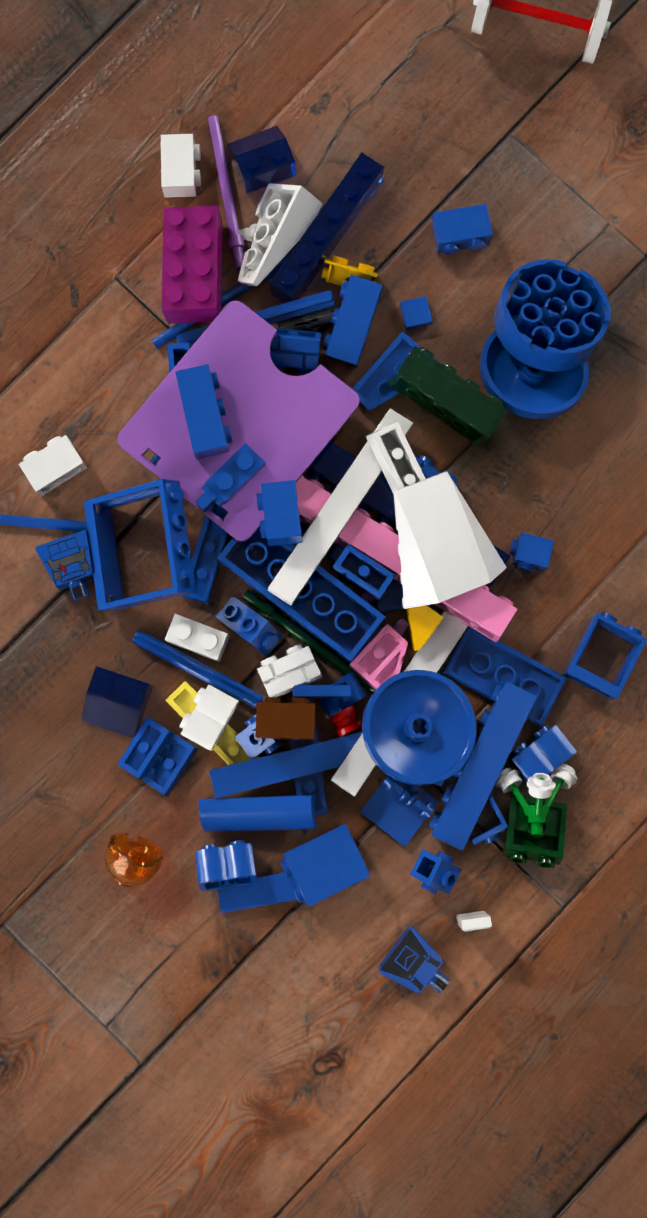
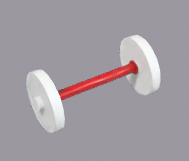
[471,0,612,64]

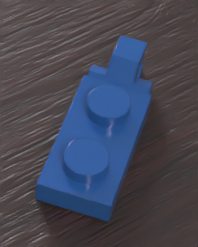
[195,443,266,513]

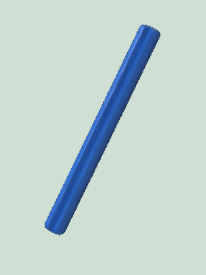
[177,290,335,347]
[132,630,264,709]

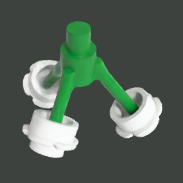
[495,764,577,835]

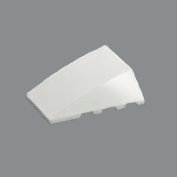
[393,471,507,609]

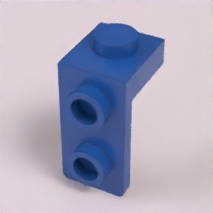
[216,597,283,656]

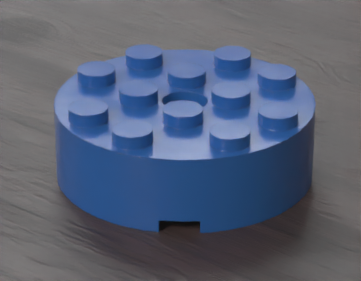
[494,259,611,372]

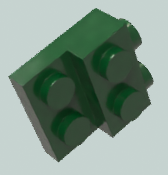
[503,795,568,868]

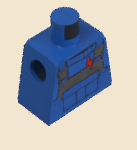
[35,530,94,601]

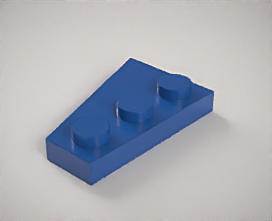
[353,331,443,412]

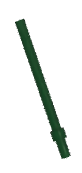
[242,590,375,694]

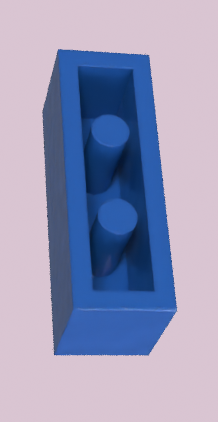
[322,275,383,367]
[175,364,232,459]

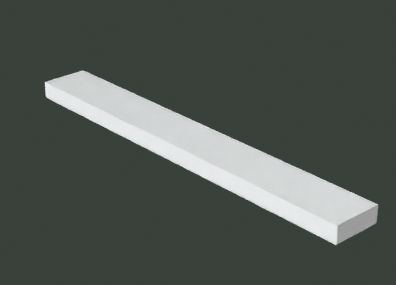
[267,408,413,606]
[331,611,468,797]

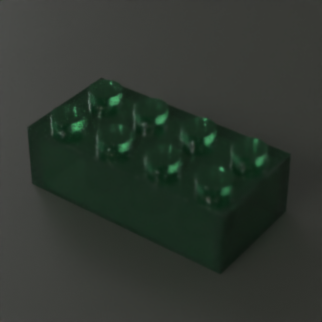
[387,346,508,445]

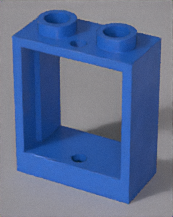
[562,612,647,700]

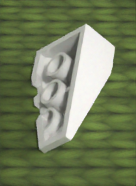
[238,183,323,286]

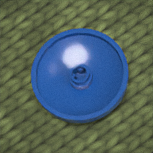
[479,330,589,419]
[362,670,477,785]

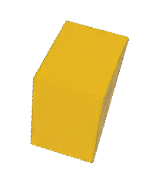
[406,605,444,651]

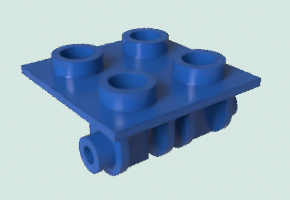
[360,776,438,847]

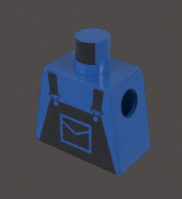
[378,924,450,994]

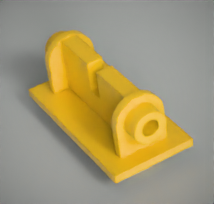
[321,255,379,286]

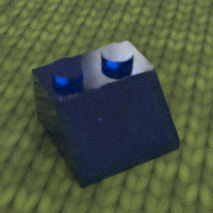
[227,126,296,194]
[82,666,153,738]

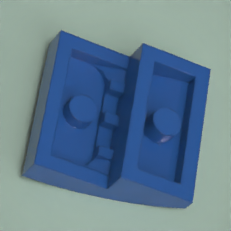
[117,717,198,796]

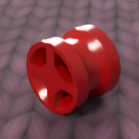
[329,705,362,737]

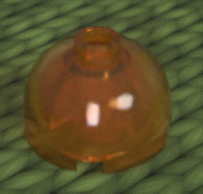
[104,833,163,887]

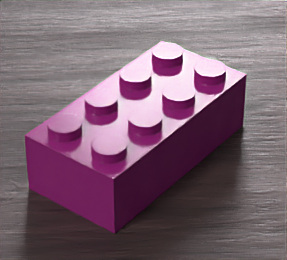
[161,206,223,323]

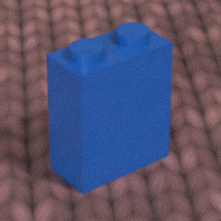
[280,824,370,907]

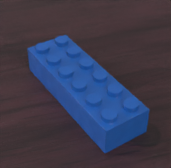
[217,527,386,663]

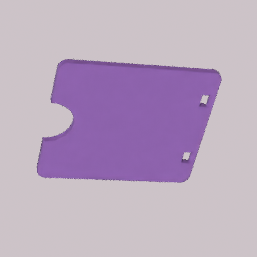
[117,301,359,542]

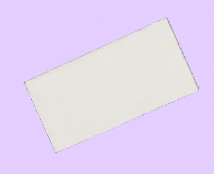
[456,910,492,932]

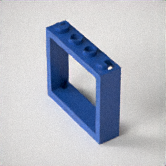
[84,479,195,611]

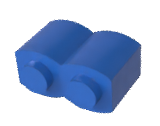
[509,724,577,783]
[195,840,257,891]

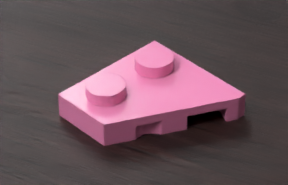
[349,624,408,690]

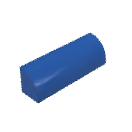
[199,795,317,832]

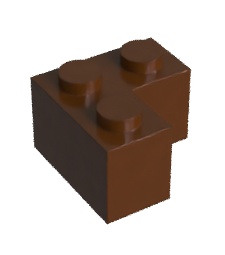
[256,697,315,741]

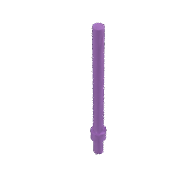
[208,115,245,271]

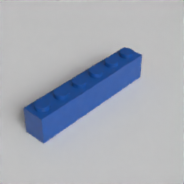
[429,681,537,851]

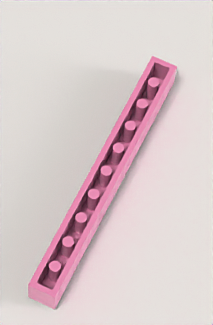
[296,476,517,643]

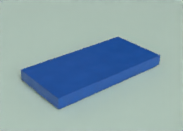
[442,626,568,727]

